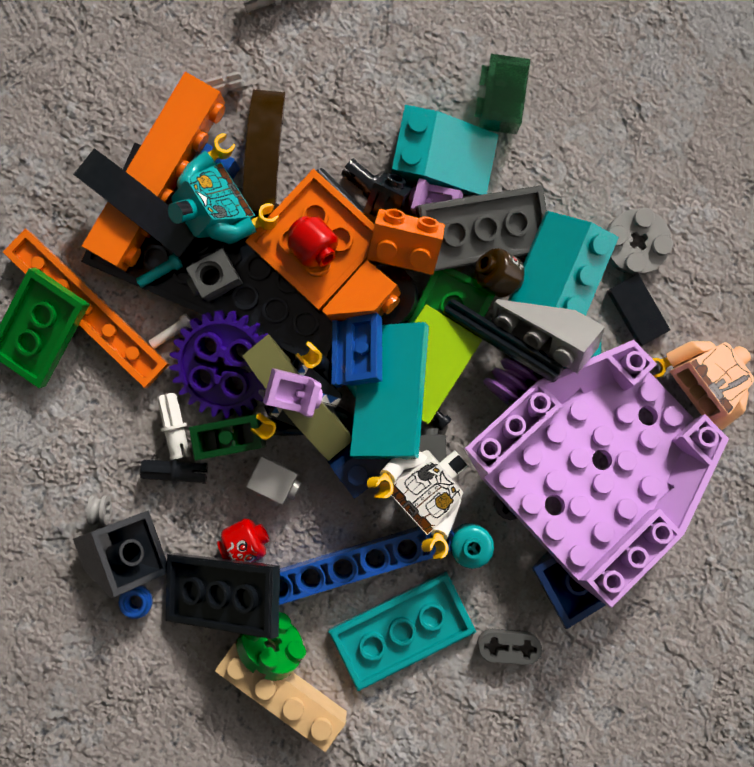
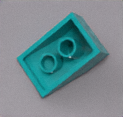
[392,105,499,196]

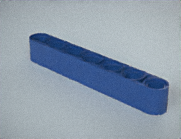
[279,526,454,605]

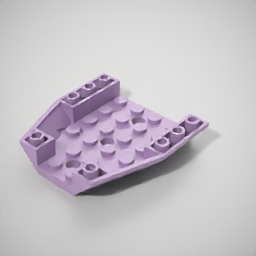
[464,340,729,608]

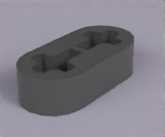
[477,628,542,665]

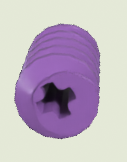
[483,357,538,406]

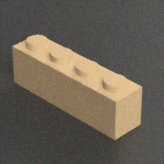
[215,635,347,752]

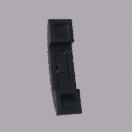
[73,148,197,258]

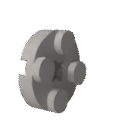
[607,208,673,275]

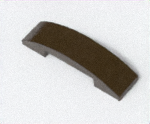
[242,89,286,215]

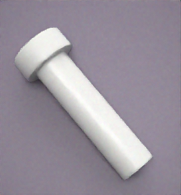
[149,313,192,349]

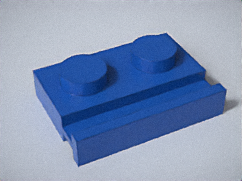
[331,313,382,388]

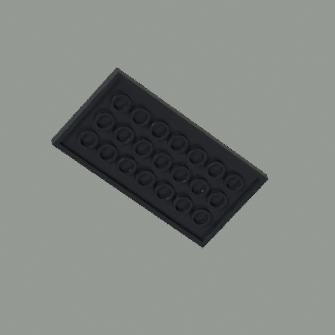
[81,143,370,358]

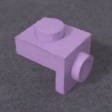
[409,178,463,216]
[263,368,323,418]

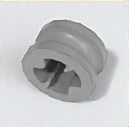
[87,495,112,525]

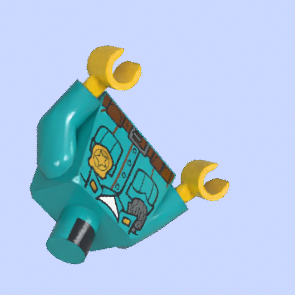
[168,133,279,244]

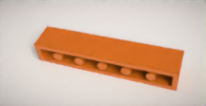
[82,72,226,272]

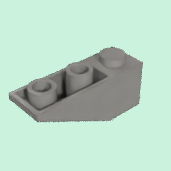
[492,299,605,374]

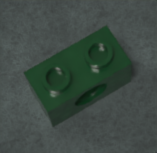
[189,415,267,460]

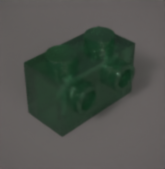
[474,54,531,134]

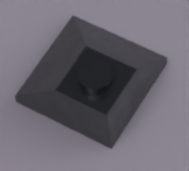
[73,510,167,598]

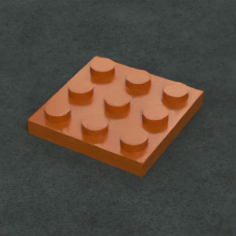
[245,168,375,311]

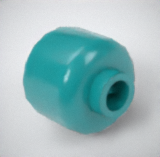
[450,523,494,569]

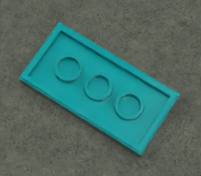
[350,322,429,459]
[328,571,476,691]

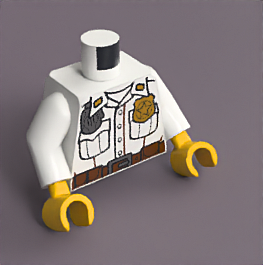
[367,450,468,559]

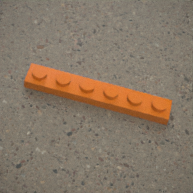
[3,228,170,388]

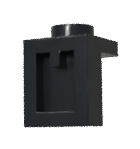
[363,173,413,223]

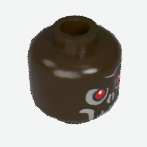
[475,248,525,298]

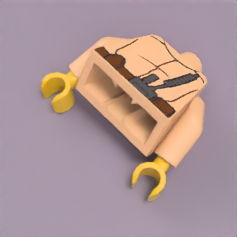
[653,341,754,430]

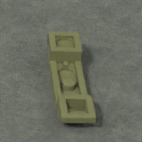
[242,334,352,461]

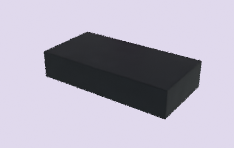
[607,274,671,347]

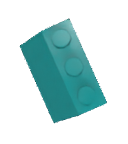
[508,211,619,316]

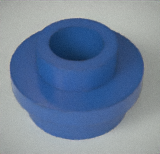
[118,585,153,619]

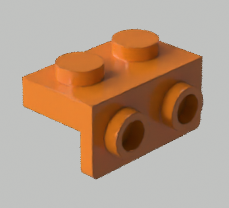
[367,209,445,275]

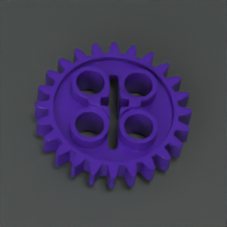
[169,310,268,418]

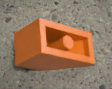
[322,260,401,321]

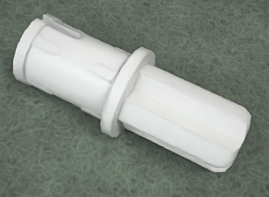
[157,393,191,460]

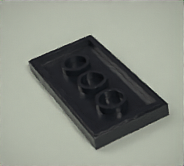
[165,553,280,639]

